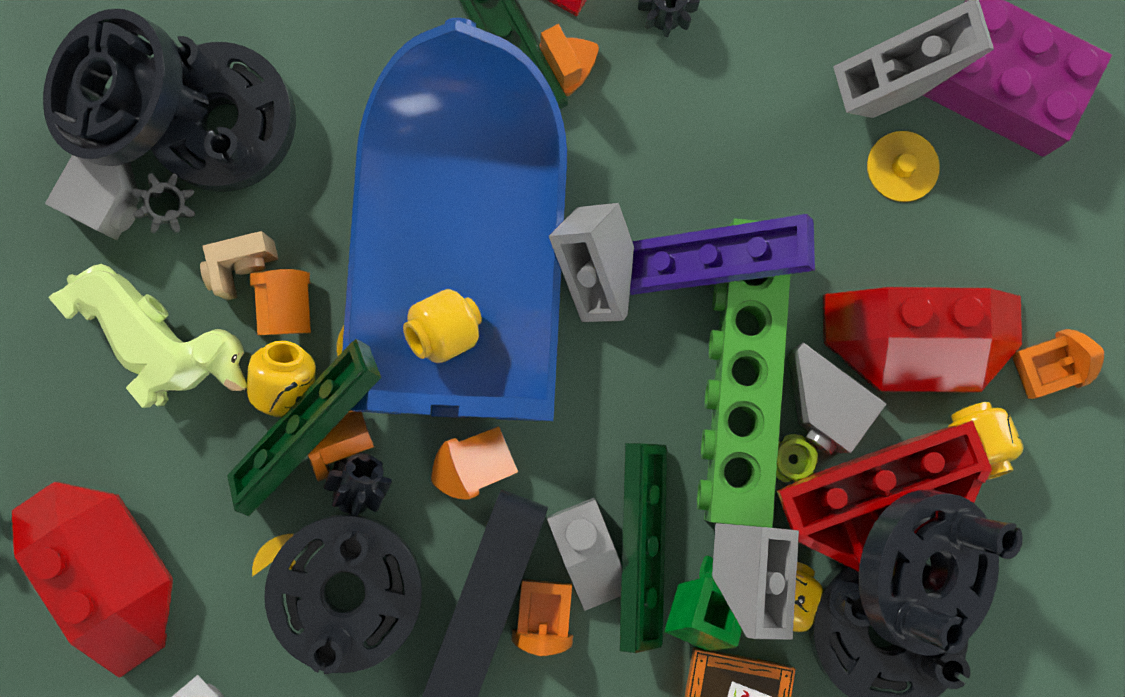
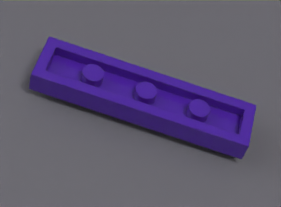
[630,214,815,295]

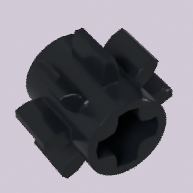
[638,0,700,37]
[324,452,392,517]

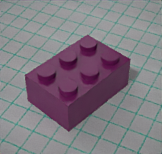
[923,0,1112,157]

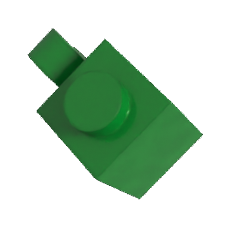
[664,555,742,651]

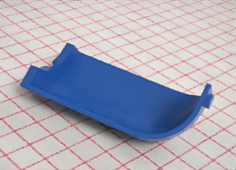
[342,18,567,421]

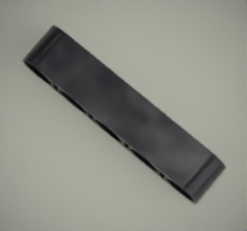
[422,489,549,697]

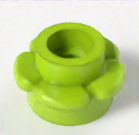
[776,434,818,482]

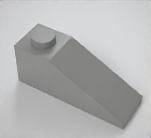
[833,0,994,118]

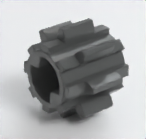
[132,173,195,234]

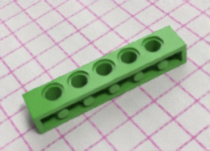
[697,218,791,528]

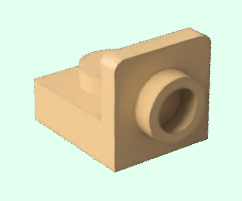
[200,231,278,300]

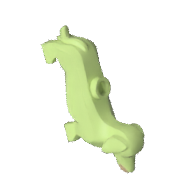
[48,264,247,408]

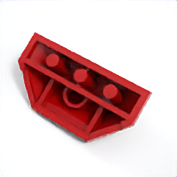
[823,287,1022,393]
[777,420,992,572]
[12,482,173,678]

